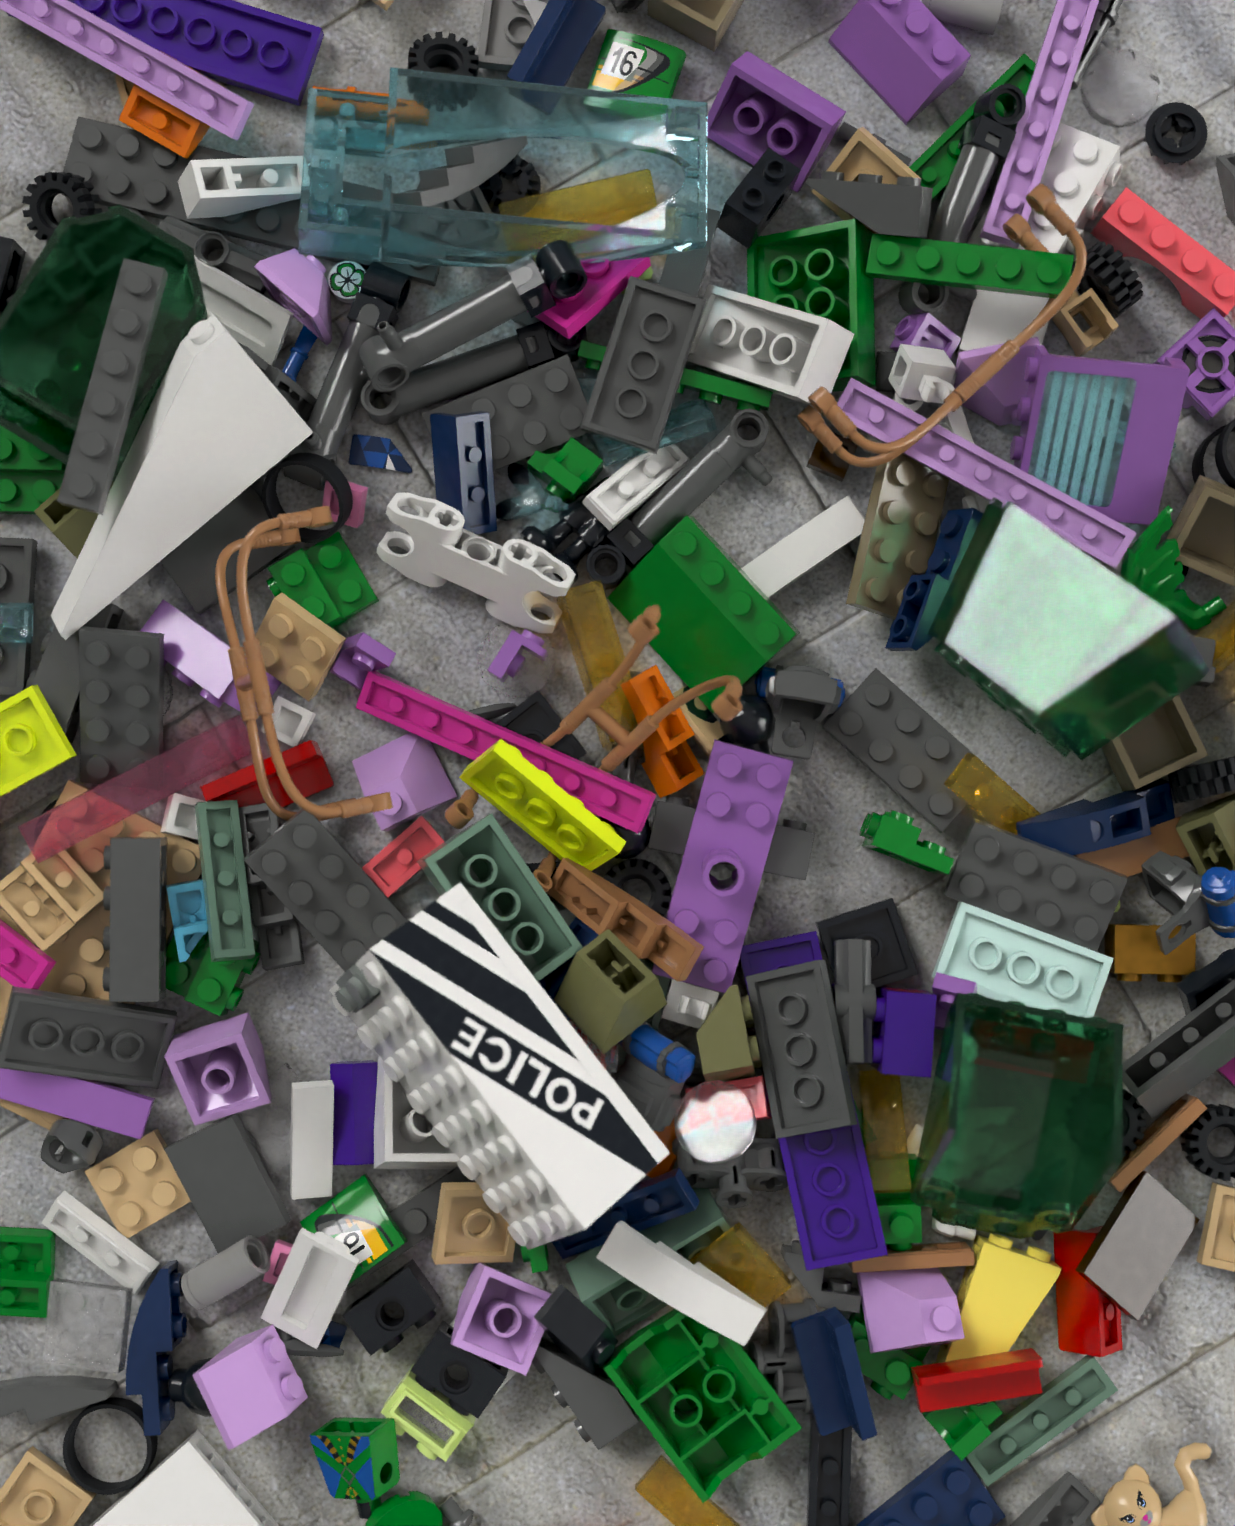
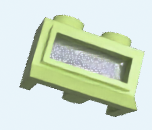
[380,1364,476,1462]

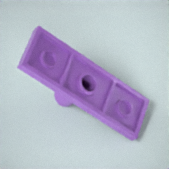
[652,739,794,993]

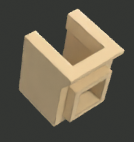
[1052,288,1119,357]

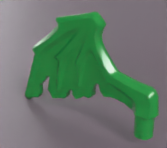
[1110,506,1227,630]

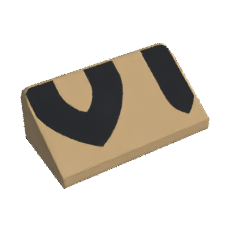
[673,685,730,758]

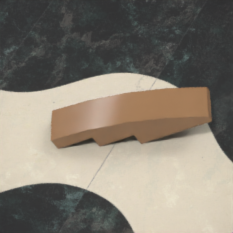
[546,858,704,982]

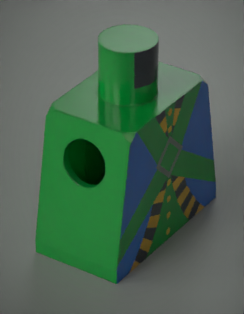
[309,1417,400,1519]

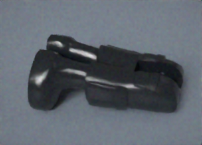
[520,475,631,584]

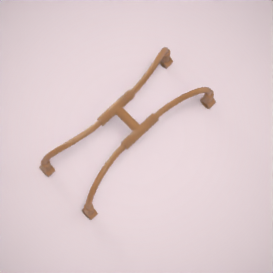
[797,183,1087,468]
[215,506,393,821]
[444,604,743,892]

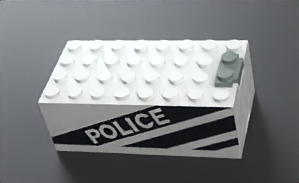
[329,882,670,1250]

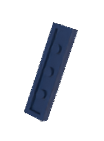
[552,1168,700,1259]

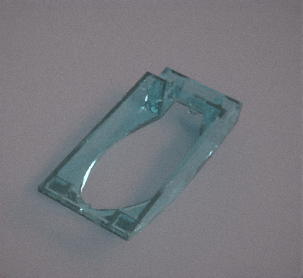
[298,67,708,267]

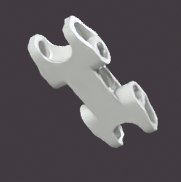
[376,493,576,633]

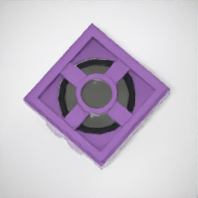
[1153,308,1235,421]

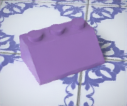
[828,0,971,125]
[700,51,846,193]

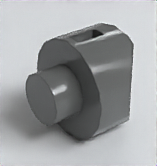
[41,1119,103,1174]

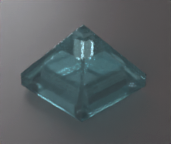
[0,603,34,643]

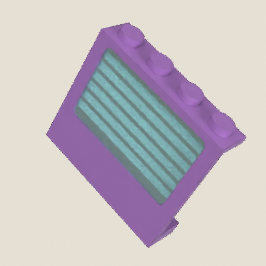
[1010,345,1190,525]

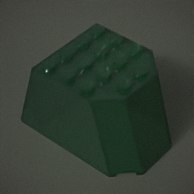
[0,205,208,481]
[928,497,1210,761]

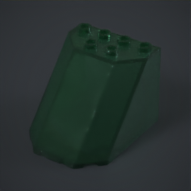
[910,993,1123,1239]

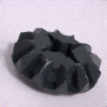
[1144,102,1208,166]
[479,154,541,217]

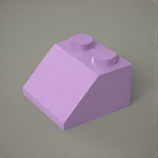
[165,1012,271,1126]
[192,1324,308,1450]

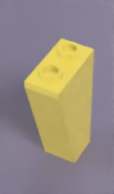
[935,1232,1062,1363]

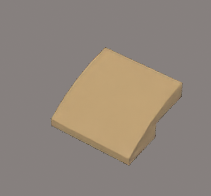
[0,836,104,952]

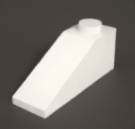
[178,156,312,219]

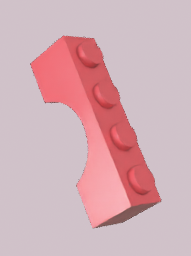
[1090,187,1235,319]

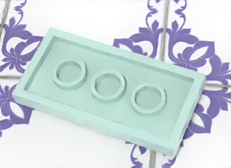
[931,901,1114,1035]

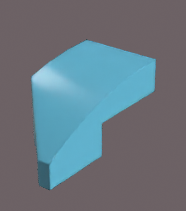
[166,879,208,963]

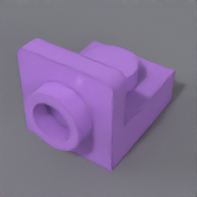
[890,312,961,359]
[487,629,548,683]
[330,632,396,690]
[932,972,978,1036]

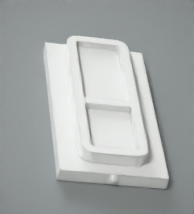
[171,255,294,367]
[261,1228,360,1349]

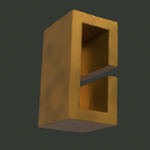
[1105,924,1196,982]

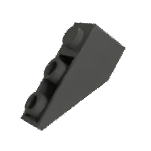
[806,171,933,238]
[532,1337,639,1450]

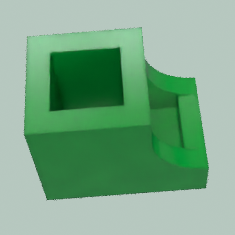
[527,437,604,504]
[922,1401,1003,1461]

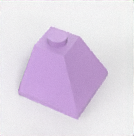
[254,248,332,346]
[953,337,1044,426]
[352,732,458,832]
[450,1262,551,1376]
[856,1268,965,1354]

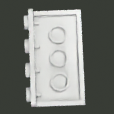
[967,122,1123,254]

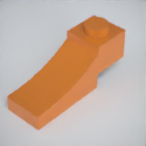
[620,665,705,798]

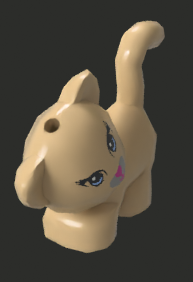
[1091,1442,1211,1526]

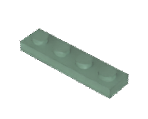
[195,800,255,962]
[967,1355,1118,1487]

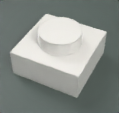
[261,696,316,747]
[160,793,207,842]

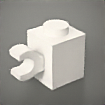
[888,344,956,404]
[661,979,719,1029]

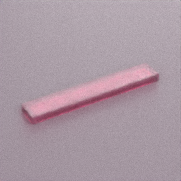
[18,715,251,863]

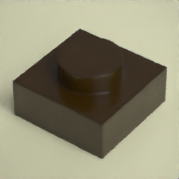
[806,432,858,482]

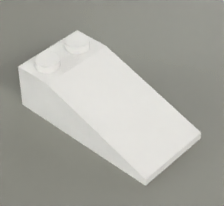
[687,284,854,407]
[374,1056,459,1169]

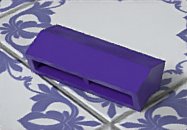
[330,1060,378,1165]

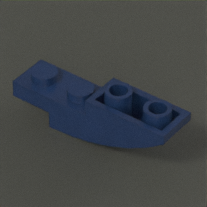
[885,508,985,651]
[1016,779,1175,855]
[126,1260,187,1436]

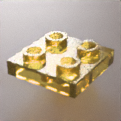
[689,1222,791,1308]

